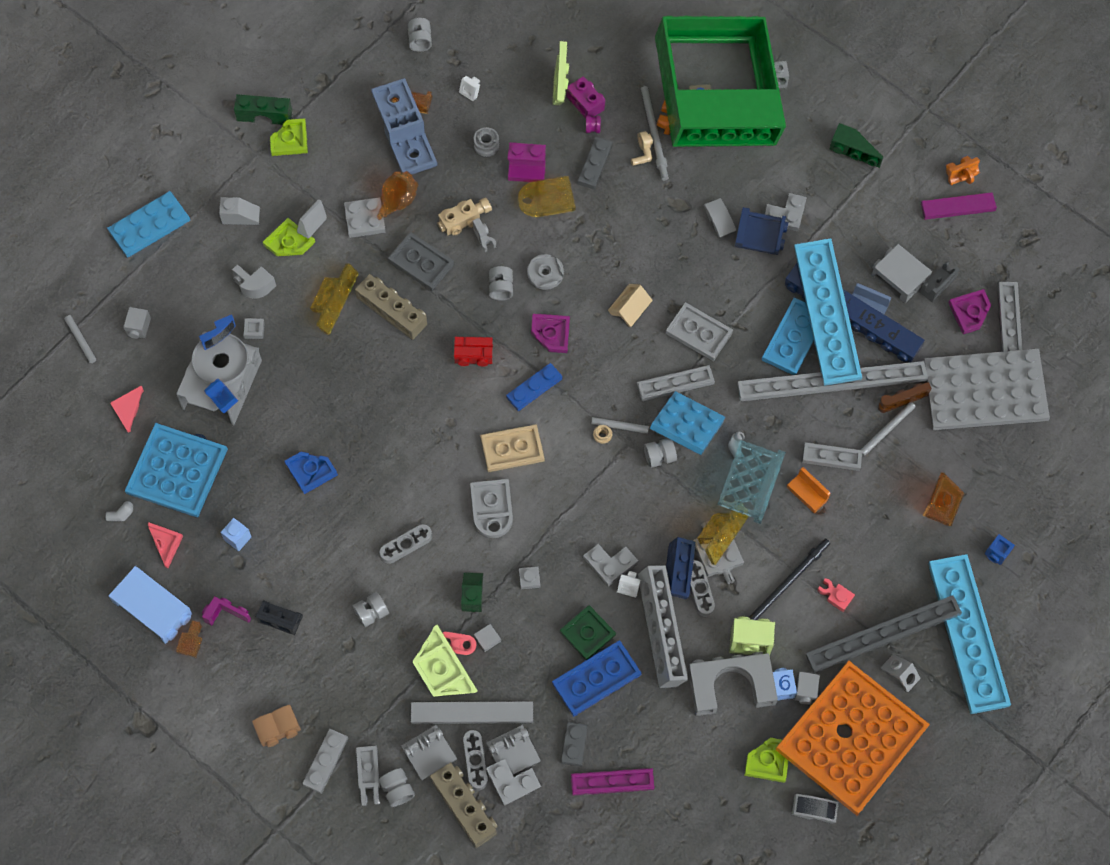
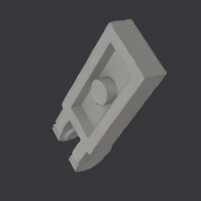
[356,746,380,806]

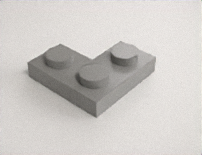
[765,193,807,231]
[583,544,639,587]
[486,759,541,805]

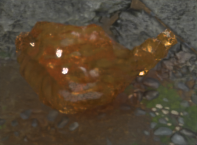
[377,171,418,220]

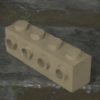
[355,274,427,340]
[430,762,498,848]

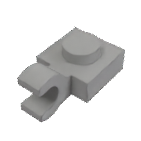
[473,218,496,252]

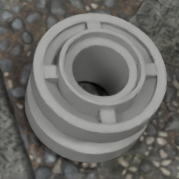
[474,127,499,157]

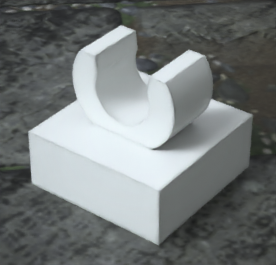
[459,76,480,101]
[617,571,641,598]

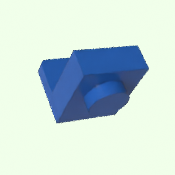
[204,379,238,413]
[984,534,1015,565]

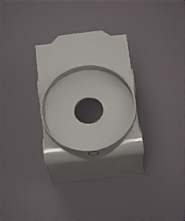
[177,331,262,425]

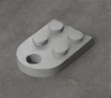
[470,479,513,538]

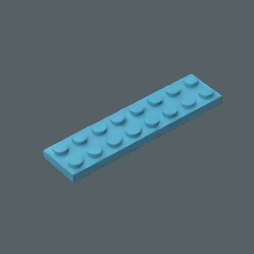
[794,238,862,386]
[928,554,1011,714]

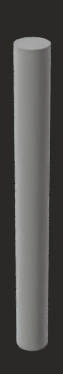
[861,402,915,457]

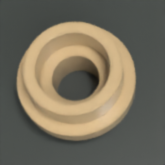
[593,425,612,444]

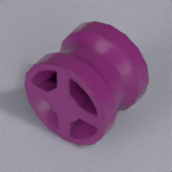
[586,115,601,133]

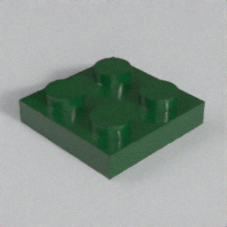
[560,605,616,660]

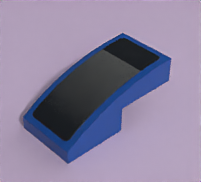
[199,314,236,350]

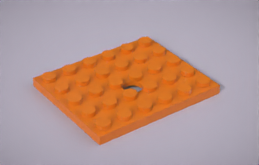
[775,661,930,816]

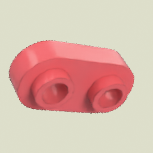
[443,632,477,655]

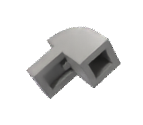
[232,265,276,299]

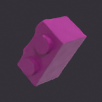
[566,76,605,119]

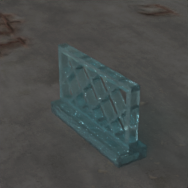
[717,440,786,524]

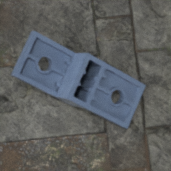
[371,78,437,177]

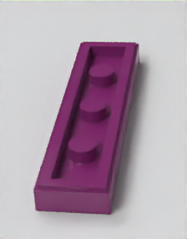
[921,192,997,220]
[571,768,655,796]

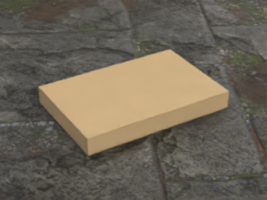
[480,424,545,472]

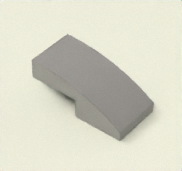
[704,198,737,238]

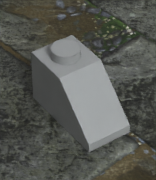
[219,197,260,225]

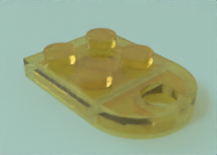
[518,176,576,217]

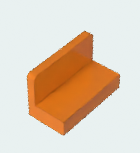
[787,467,831,513]

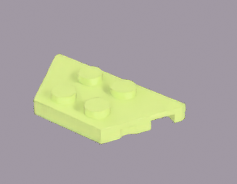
[552,41,569,105]
[413,625,478,697]

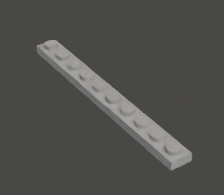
[737,361,928,402]

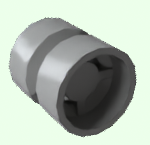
[408,18,432,52]
[489,266,513,300]
[644,438,677,468]
[352,592,389,628]
[379,768,415,807]

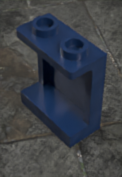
[735,207,789,255]

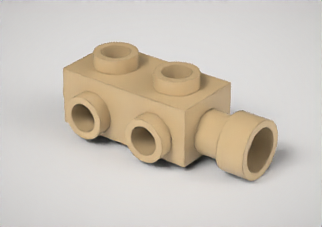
[437,197,492,235]

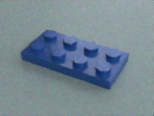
[552,640,642,717]

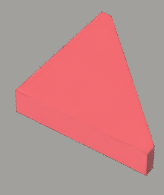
[110,386,144,433]
[148,523,183,568]

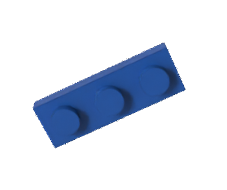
[506,363,562,411]

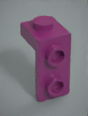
[202,596,251,626]

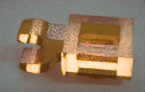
[176,620,202,658]

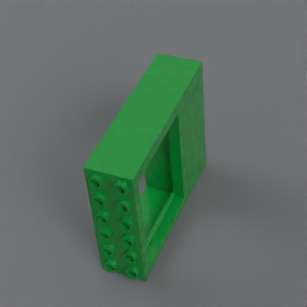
[655,16,786,147]

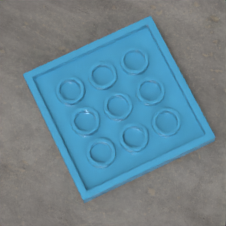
[125,423,228,518]

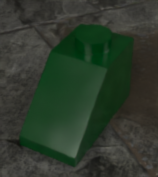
[461,573,484,612]

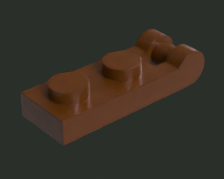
[878,382,932,413]

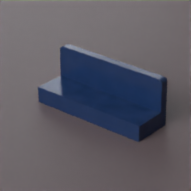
[666,537,696,599]

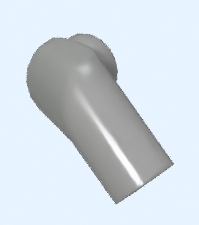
[728,431,745,461]
[106,501,133,521]

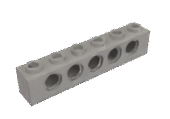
[638,566,688,688]

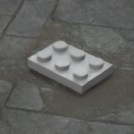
[665,302,733,361]

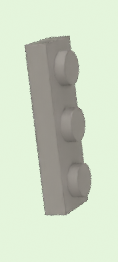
[802,442,862,471]
[303,729,349,794]

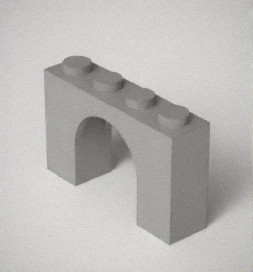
[688,652,778,716]

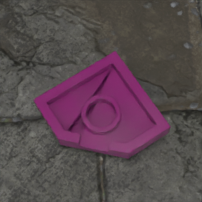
[948,289,991,334]
[531,314,570,353]

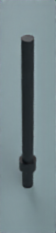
[748,538,831,620]

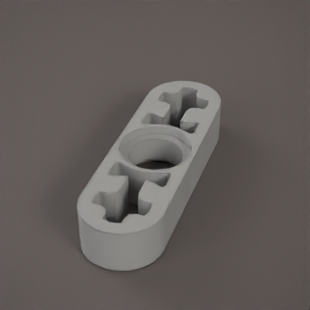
[380,525,432,564]
[690,560,715,617]
[463,730,488,791]

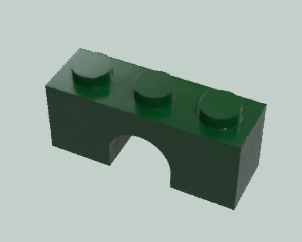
[234,94,292,125]

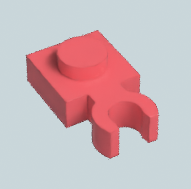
[817,578,855,612]

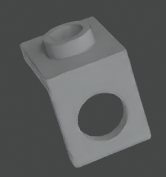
[881,654,920,692]

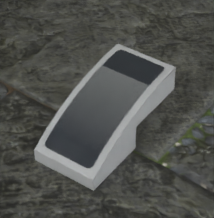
[792,794,838,823]

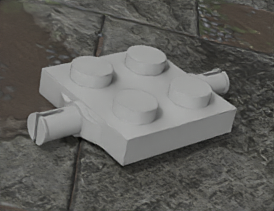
[693,522,744,584]

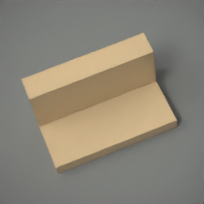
[608,284,653,327]

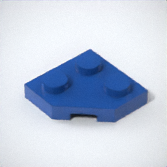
[284,452,338,494]

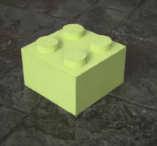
[729,617,775,656]

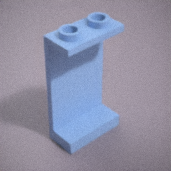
[109,566,192,644]

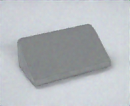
[297,200,327,238]

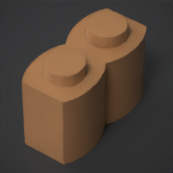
[252,705,301,747]

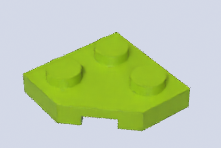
[270,118,308,156]
[263,218,315,256]
[744,738,788,783]

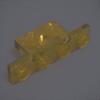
[310,263,359,335]
[697,502,749,565]

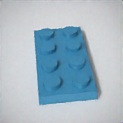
[107,191,191,258]
[762,298,814,375]

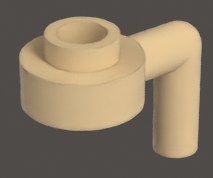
[631,131,653,166]

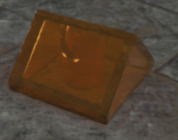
[923,473,964,526]

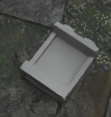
[872,244,932,303]

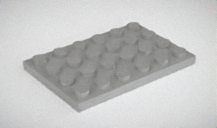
[924,349,1050,430]

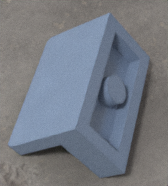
[852,283,891,314]

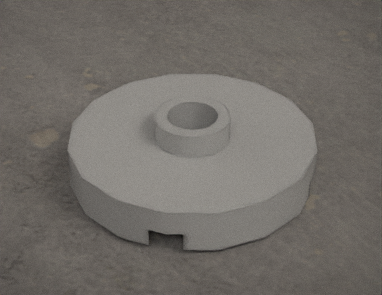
[527,254,564,290]

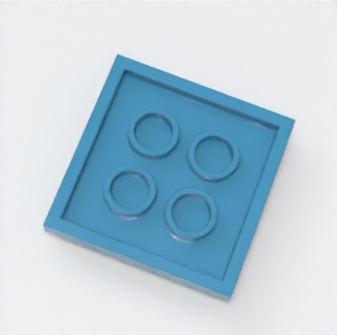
[650,391,725,455]

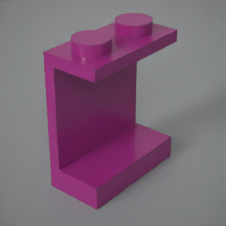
[508,142,546,183]

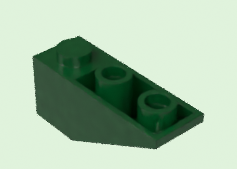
[829,123,883,168]

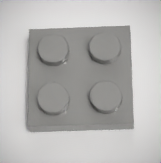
[344,197,386,238]

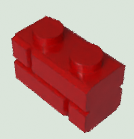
[454,337,493,367]

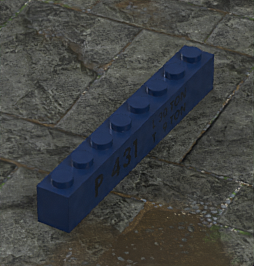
[785,263,925,363]

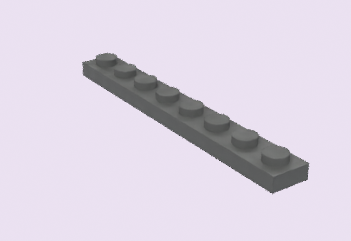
[806,595,962,673]

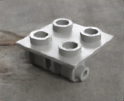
[401,725,457,780]
[486,725,541,775]

